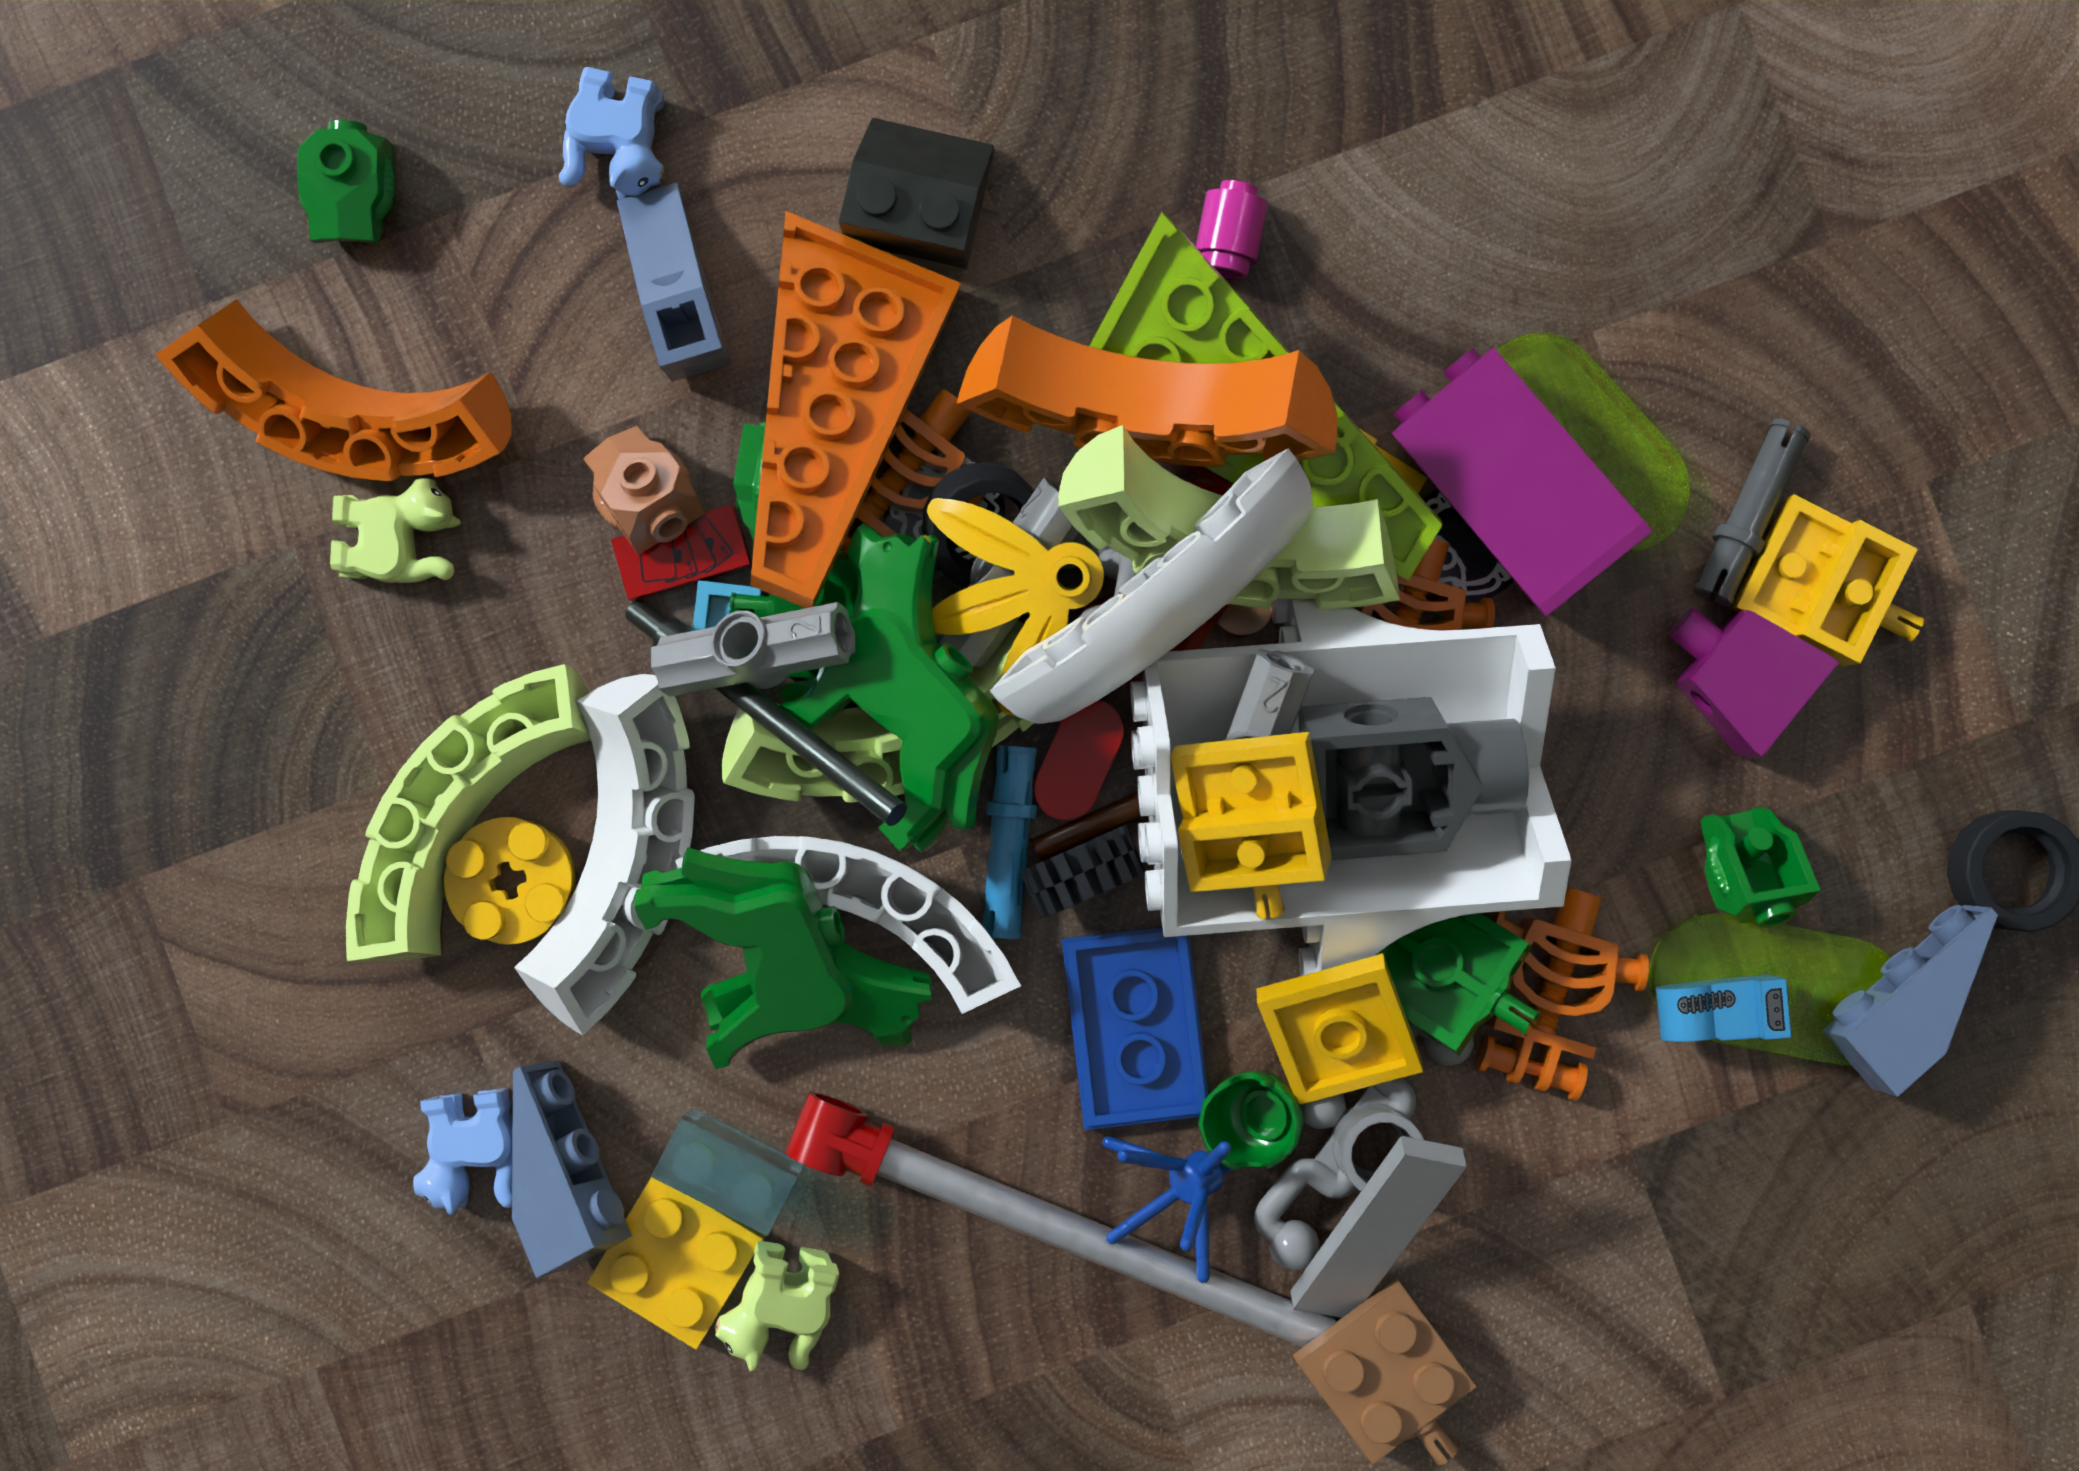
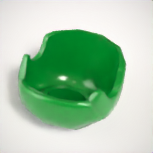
[1198,1071,1305,1171]

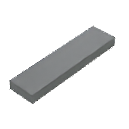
[1290,1136,1467,1318]

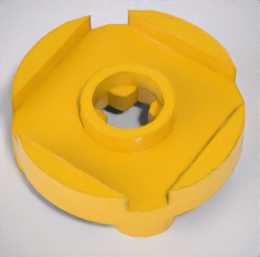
[444,817,576,945]

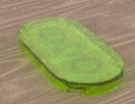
[1497,332,1690,553]
[1649,913,1891,1065]

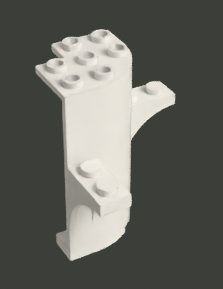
[1130,599,1572,976]

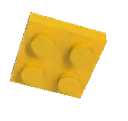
[1256,953,1423,1105]
[587,1169,766,1350]

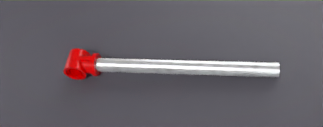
[785,1091,1336,1347]

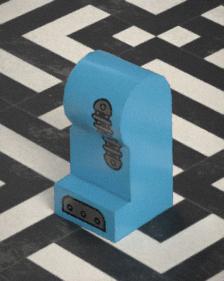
[1656,974,1791,1042]

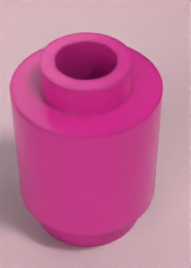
[1195,180,1268,280]

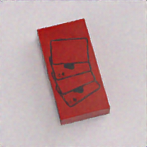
[611,504,752,602]

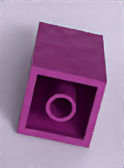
[1390,347,1653,617]

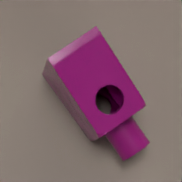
[1668,607,1839,759]

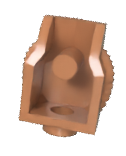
[583,426,705,555]

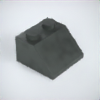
[839,117,995,269]

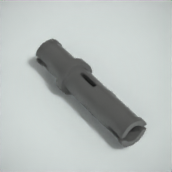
[1693,419,1811,607]

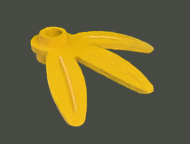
[927,498,1104,716]

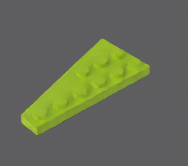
[1089,211,1443,581]

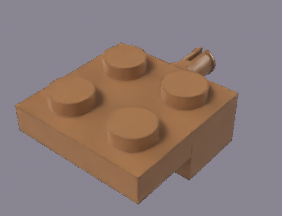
[1293,1278,1476,1465]

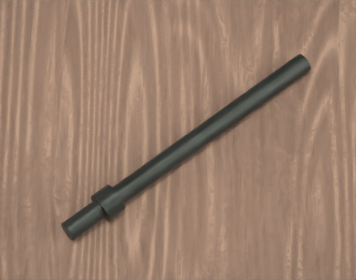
[625,599,907,826]

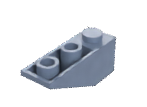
[617,182,732,382]
[1822,905,1998,1097]
[512,1060,632,1279]

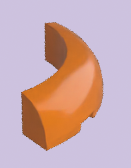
[155,299,512,481]
[957,315,1337,467]

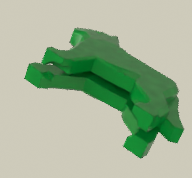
[779,523,999,853]
[634,847,932,1069]

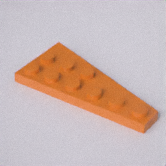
[750,211,961,608]

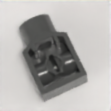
[1299,697,1529,860]

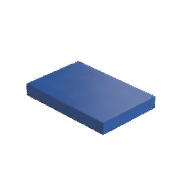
[1062,926,1209,1130]

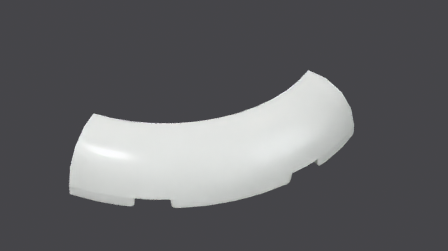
[990,448,1313,724]
[514,674,695,1035]
[675,836,1021,1014]

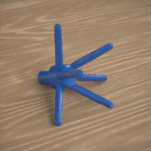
[1102,1136,1231,1283]

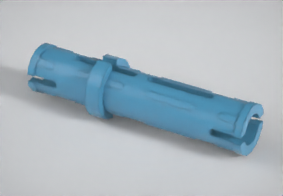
[982,745,1037,939]

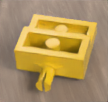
[1730,494,1924,667]
[1170,732,1332,919]

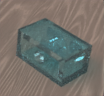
[651,1108,805,1236]

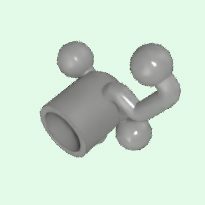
[1254,1024,1474,1271]

